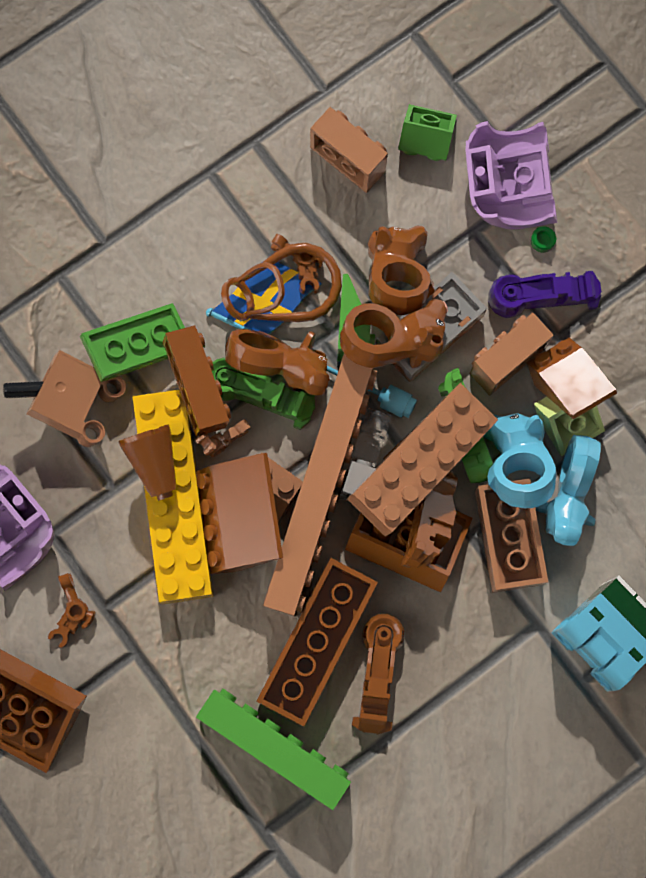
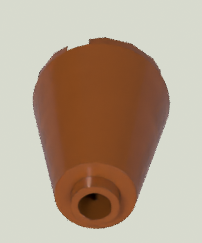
[118,424,177,501]

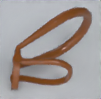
[221,243,342,322]

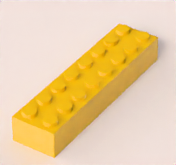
[133,390,214,605]

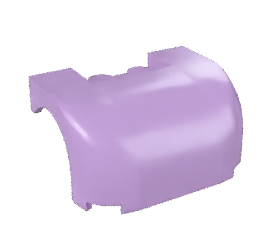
[465,121,557,229]
[0,465,54,591]

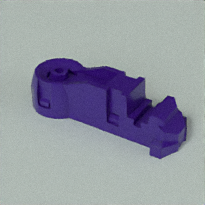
[488,271,602,318]

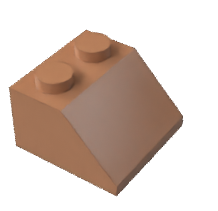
[268,457,303,523]

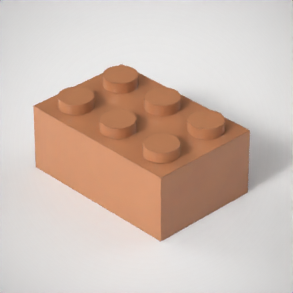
[310,107,388,193]
[469,313,554,396]

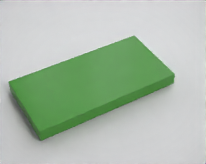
[80,303,185,382]

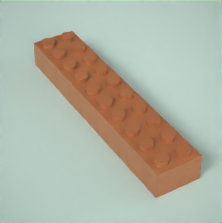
[263,354,378,617]

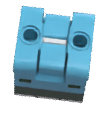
[551,576,646,692]

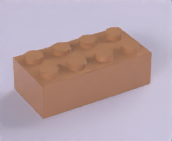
[475,478,548,593]

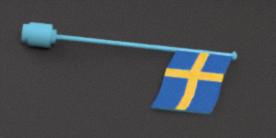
[206,260,417,418]

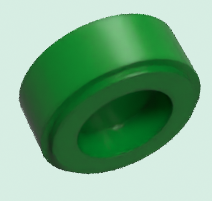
[530,226,557,253]

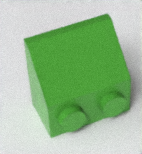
[398,104,457,161]

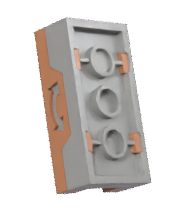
[376,272,487,382]

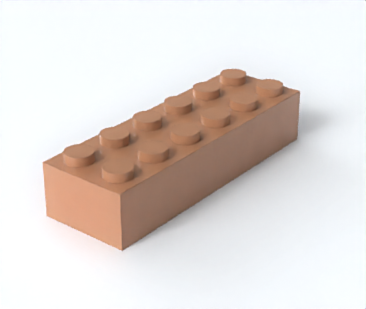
[347,383,498,536]

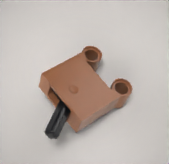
[3,350,126,447]

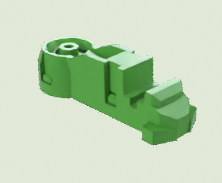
[212,357,315,430]
[438,368,493,483]

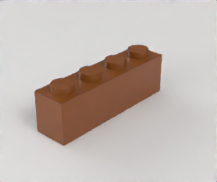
[163,325,231,437]

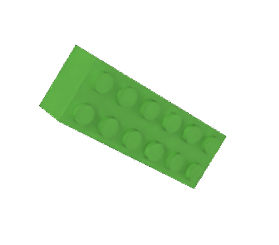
[196,688,351,810]

